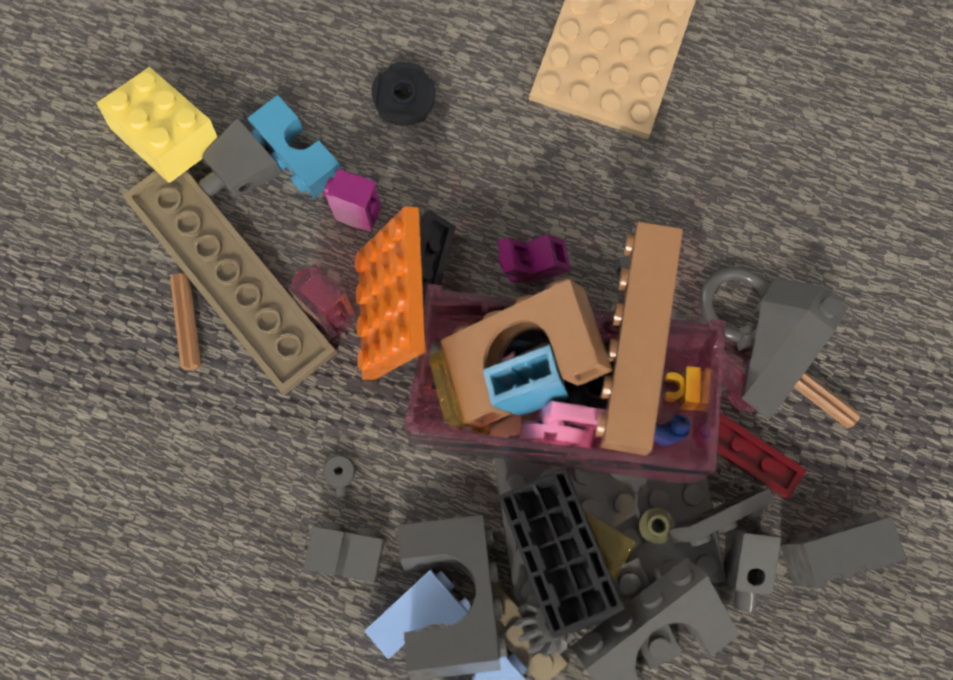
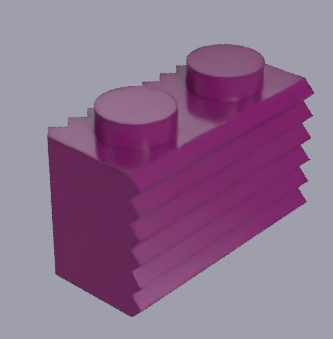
[324,168,381,232]

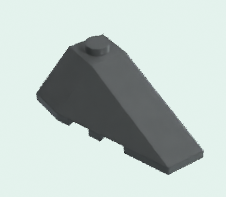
[740,278,848,419]

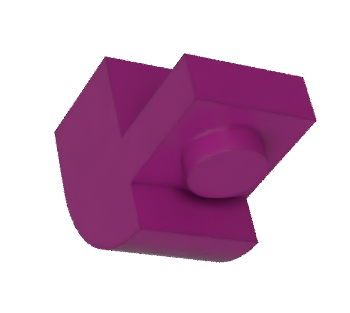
[497,234,571,283]

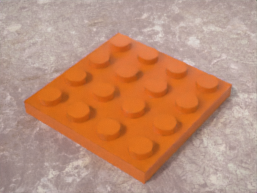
[355,206,425,380]

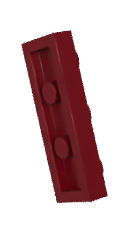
[698,411,807,500]

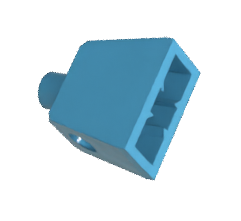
[483,345,569,416]

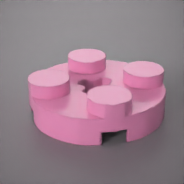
[519,417,594,454]

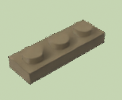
[470,579,570,680]

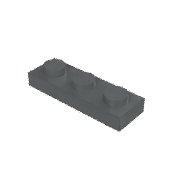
[669,489,775,547]
[608,554,682,670]

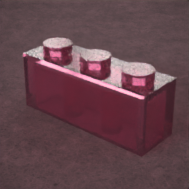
[288,263,358,341]

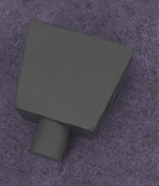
[198,118,282,199]
[724,525,781,612]

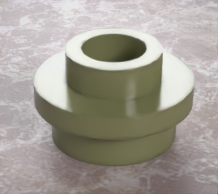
[639,508,675,544]

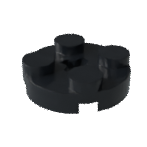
[372,62,436,126]

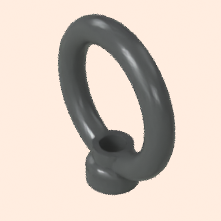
[699,267,769,353]

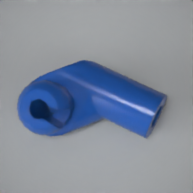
[653,414,691,446]

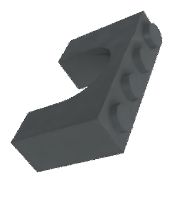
[398,515,507,680]
[570,558,740,680]

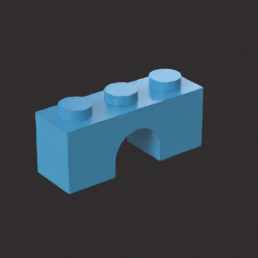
[247,95,341,198]

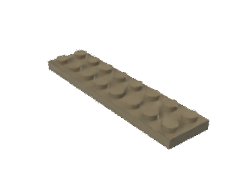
[122,170,337,395]

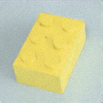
[96,67,218,183]

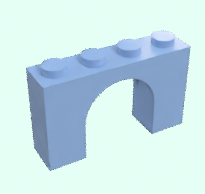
[365,569,528,680]

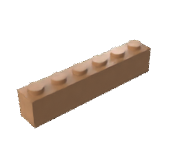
[595,222,683,456]

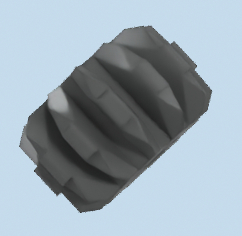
[514,594,577,657]

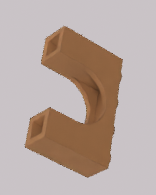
[440,279,612,427]

